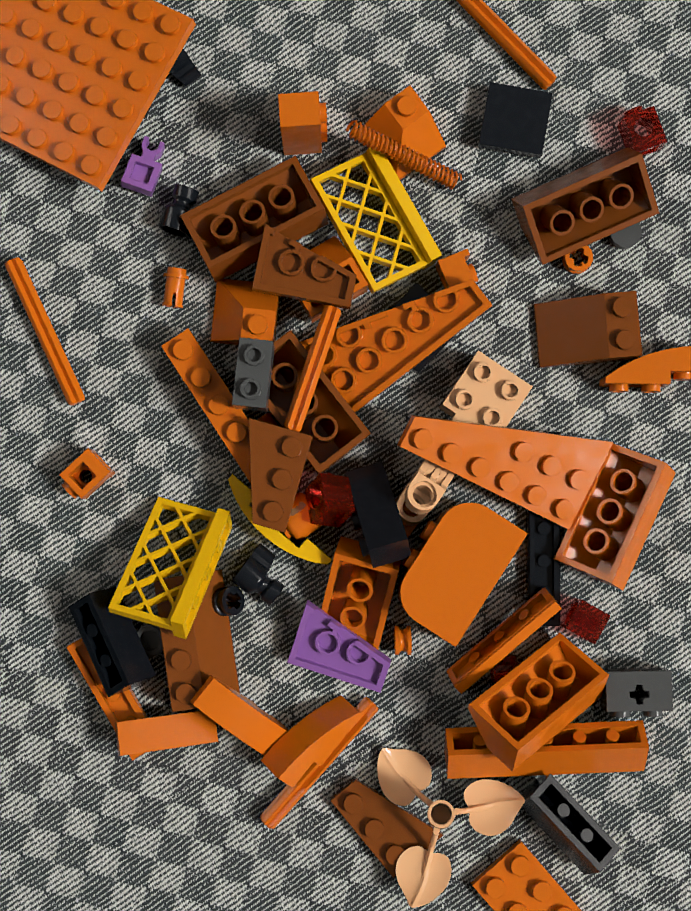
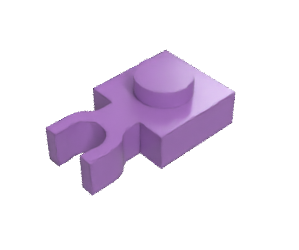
[121,136,165,197]

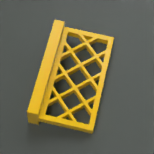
[310,147,442,294]
[108,497,232,639]

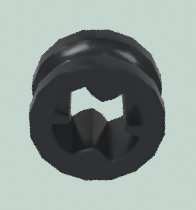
[212,586,245,616]

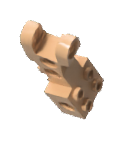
[396,350,533,526]

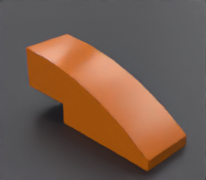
[190,675,289,755]
[261,695,363,788]

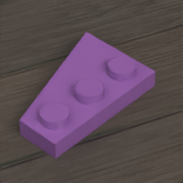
[287,600,391,693]

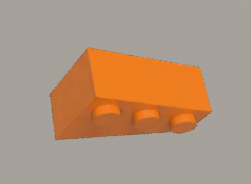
[278,91,328,155]

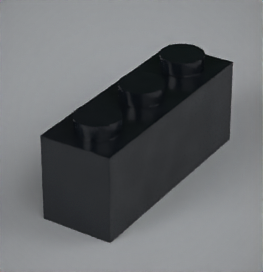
[342,461,411,568]
[68,586,156,697]
[521,774,621,875]

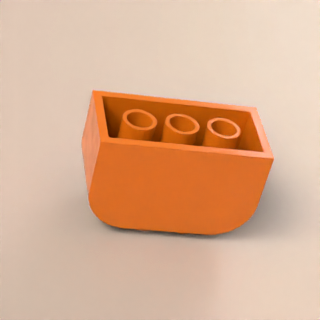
[397,503,528,647]

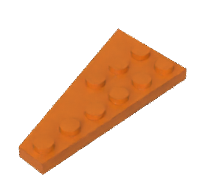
[300,279,493,413]
[397,415,613,530]

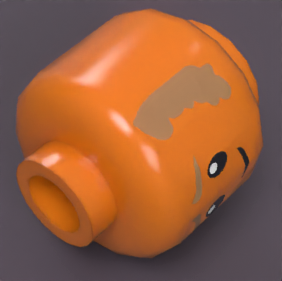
[284,492,324,540]

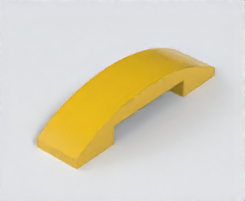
[228,474,332,565]

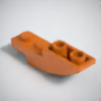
[599,346,691,393]

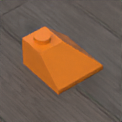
[362,85,446,180]
[210,279,280,345]

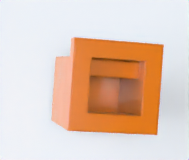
[435,249,478,289]
[59,448,115,499]

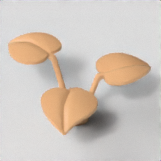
[377,748,525,908]

